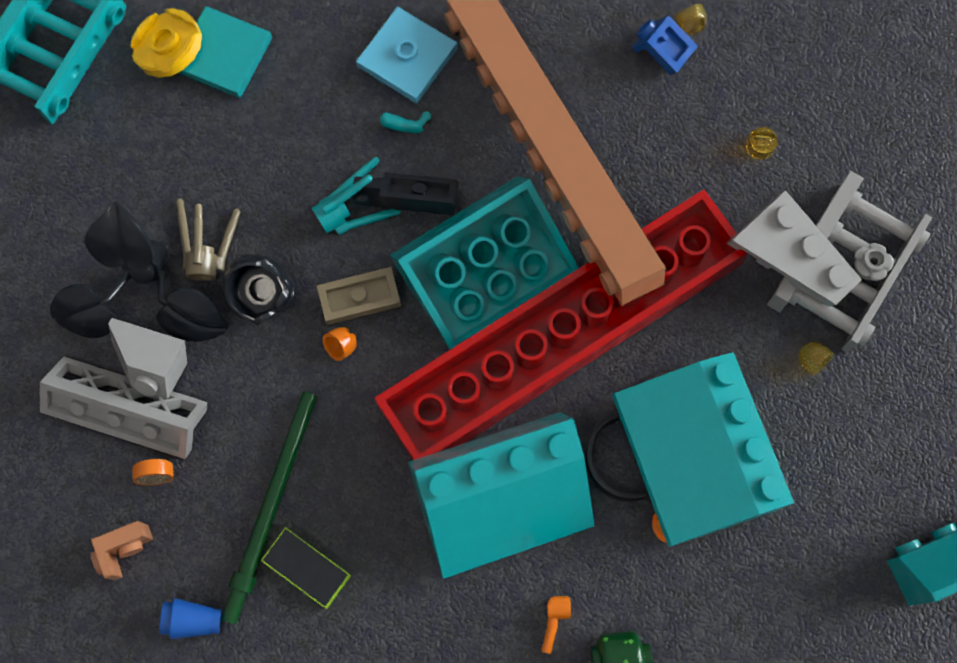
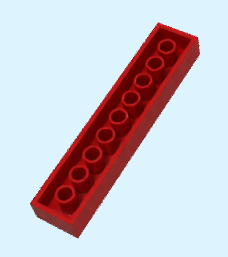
[374,189,748,460]

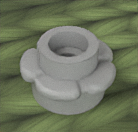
[854,243,893,281]

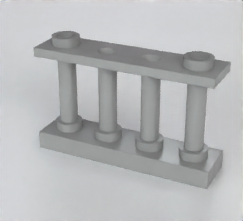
[767,171,933,353]

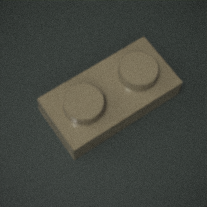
[317,267,401,325]

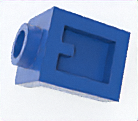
[631,15,698,75]

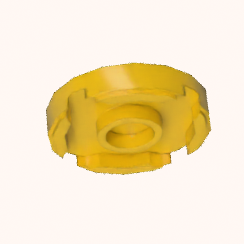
[131,8,202,78]

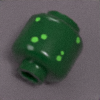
[590,630,653,663]

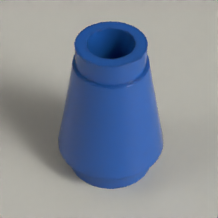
[160,598,222,640]

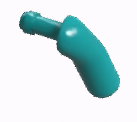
[380,111,431,134]

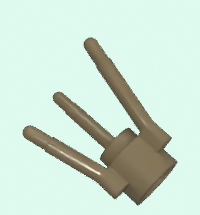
[176,199,241,281]

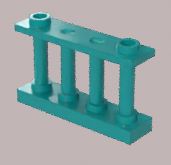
[0,0,127,125]

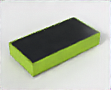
[261,527,351,609]

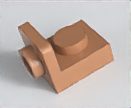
[91,521,153,580]

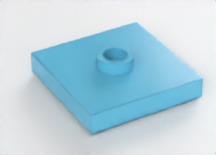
[356,7,458,104]

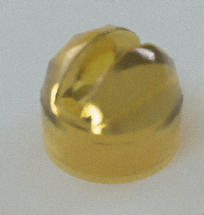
[675,3,707,35]
[746,126,778,159]
[798,342,834,376]

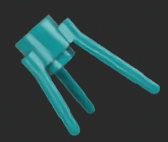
[312,157,401,236]

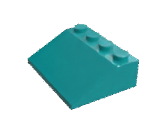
[389,177,579,350]
[612,352,794,547]
[407,412,595,579]

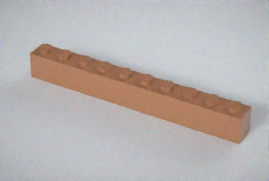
[444,0,665,306]

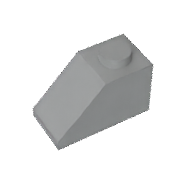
[108,318,188,399]

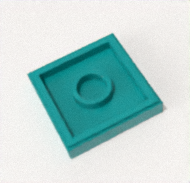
[178,6,272,98]

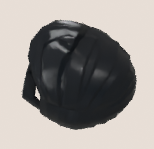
[223,254,296,326]

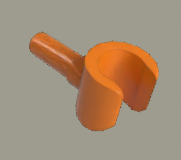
[541,596,571,654]

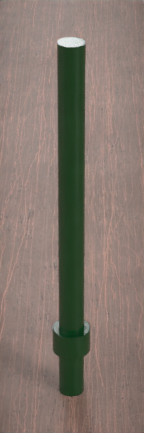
[220,391,317,625]

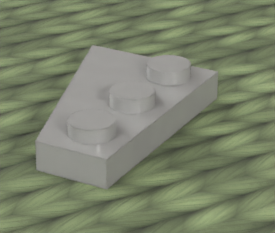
[727,190,862,307]

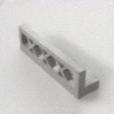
[40,357,207,459]

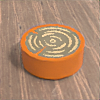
[132,459,174,486]

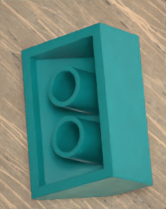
[886,522,957,606]

